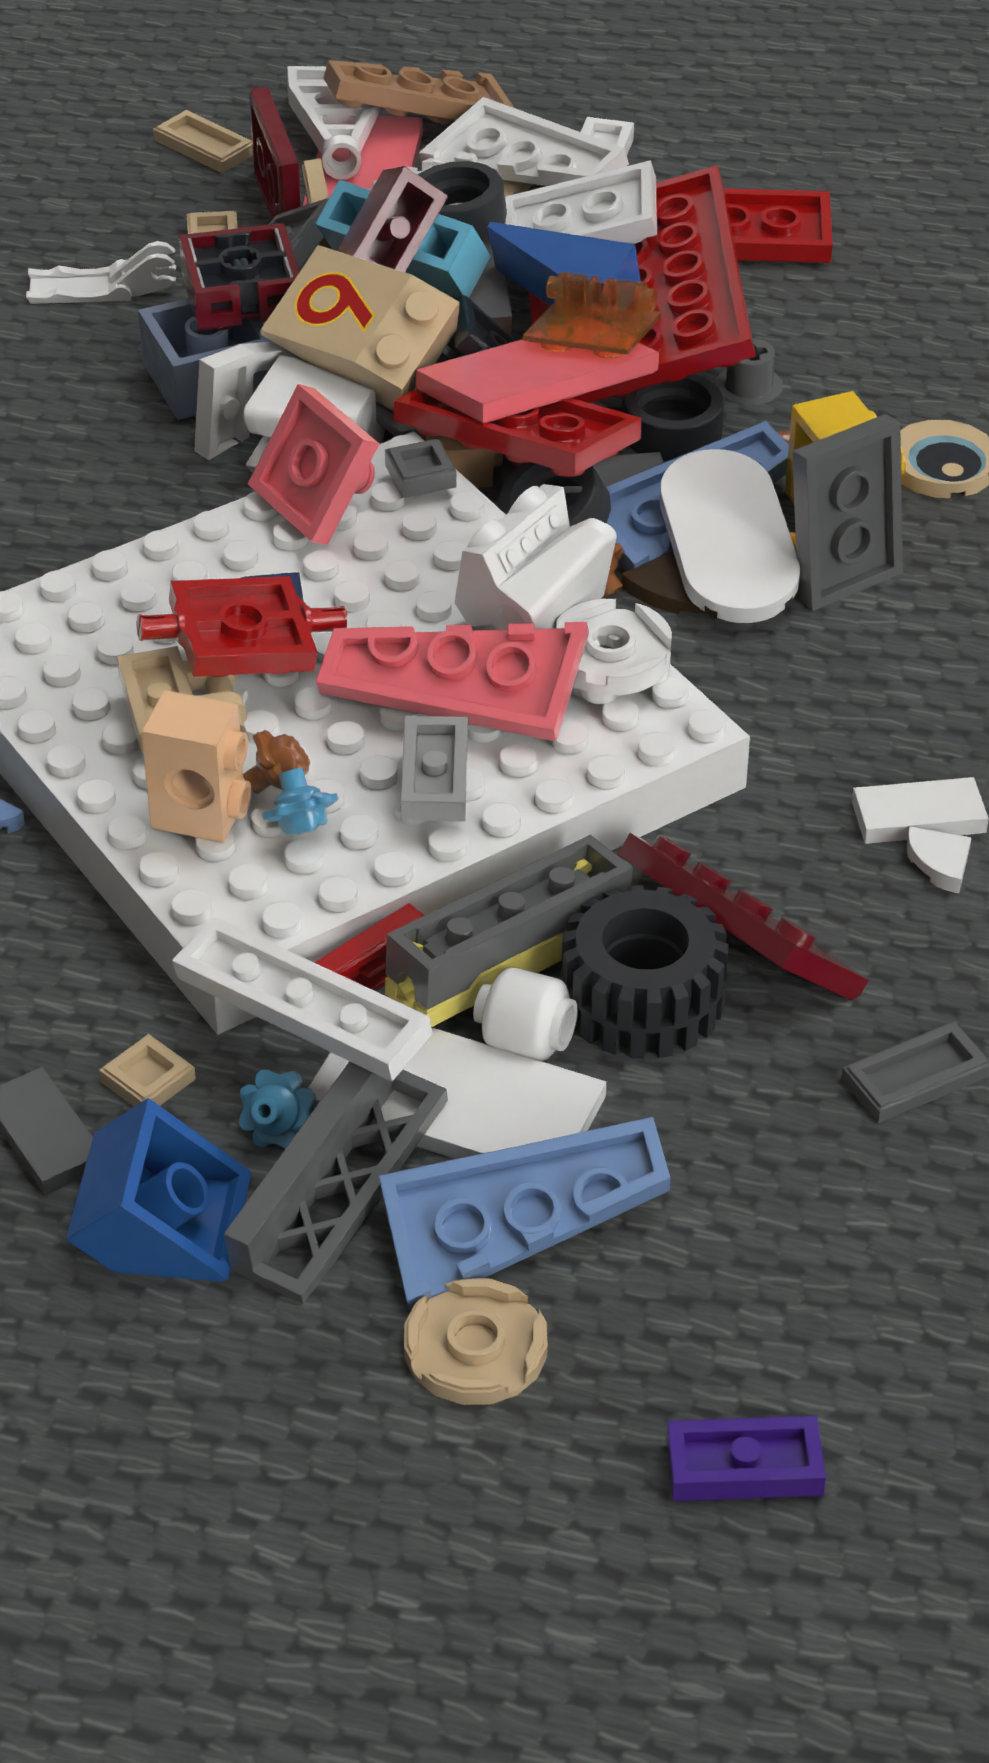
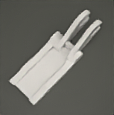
[26,241,176,304]

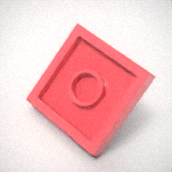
[248,384,379,545]

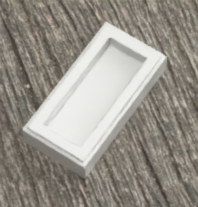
[852,777,989,844]

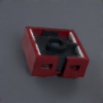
[179,223,300,330]

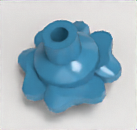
[262,767,338,835]
[239,1070,316,1149]

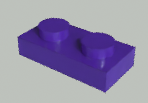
[666,1415,826,1501]

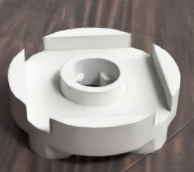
[556,599,672,704]

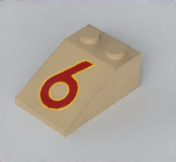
[260,245,460,412]

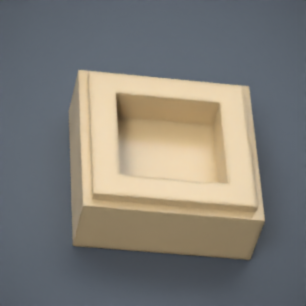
[99,1034,196,1107]

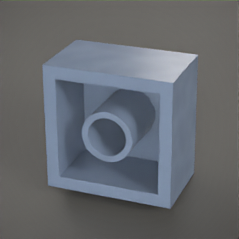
[138,298,273,420]

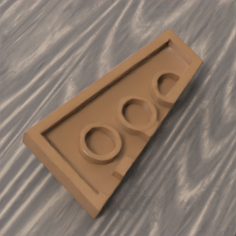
[323,60,514,124]

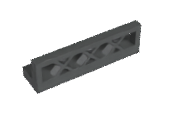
[224,1061,448,1304]

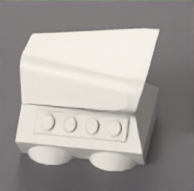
[244,355,385,472]
[454,484,617,630]

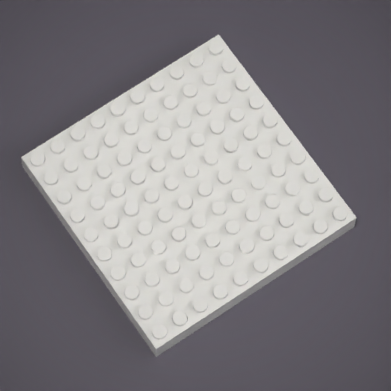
[0,431,750,1035]

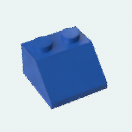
[66,1098,252,1282]

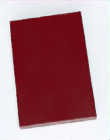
[249,87,301,220]

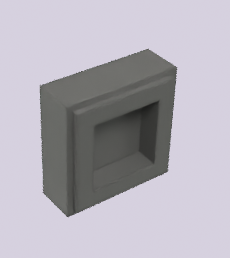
[385,439,457,498]

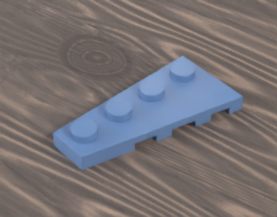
[577,421,789,571]
[379,1117,670,1310]

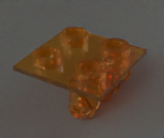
[523,272,661,358]

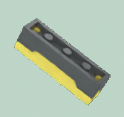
[385,835,633,1027]

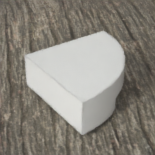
[907,826,971,894]

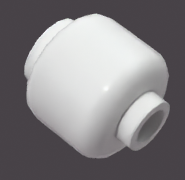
[473,968,578,1061]

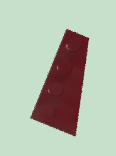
[617,833,869,1000]

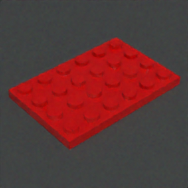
[529,165,756,403]

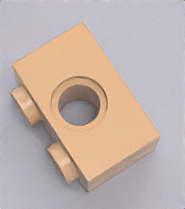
[141,690,251,843]

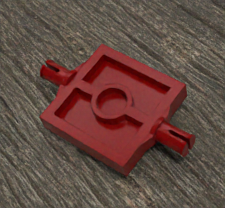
[136,576,347,677]

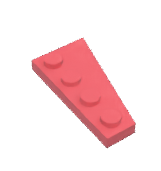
[316,622,589,742]

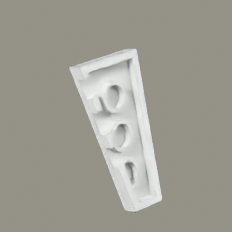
[419,97,629,186]

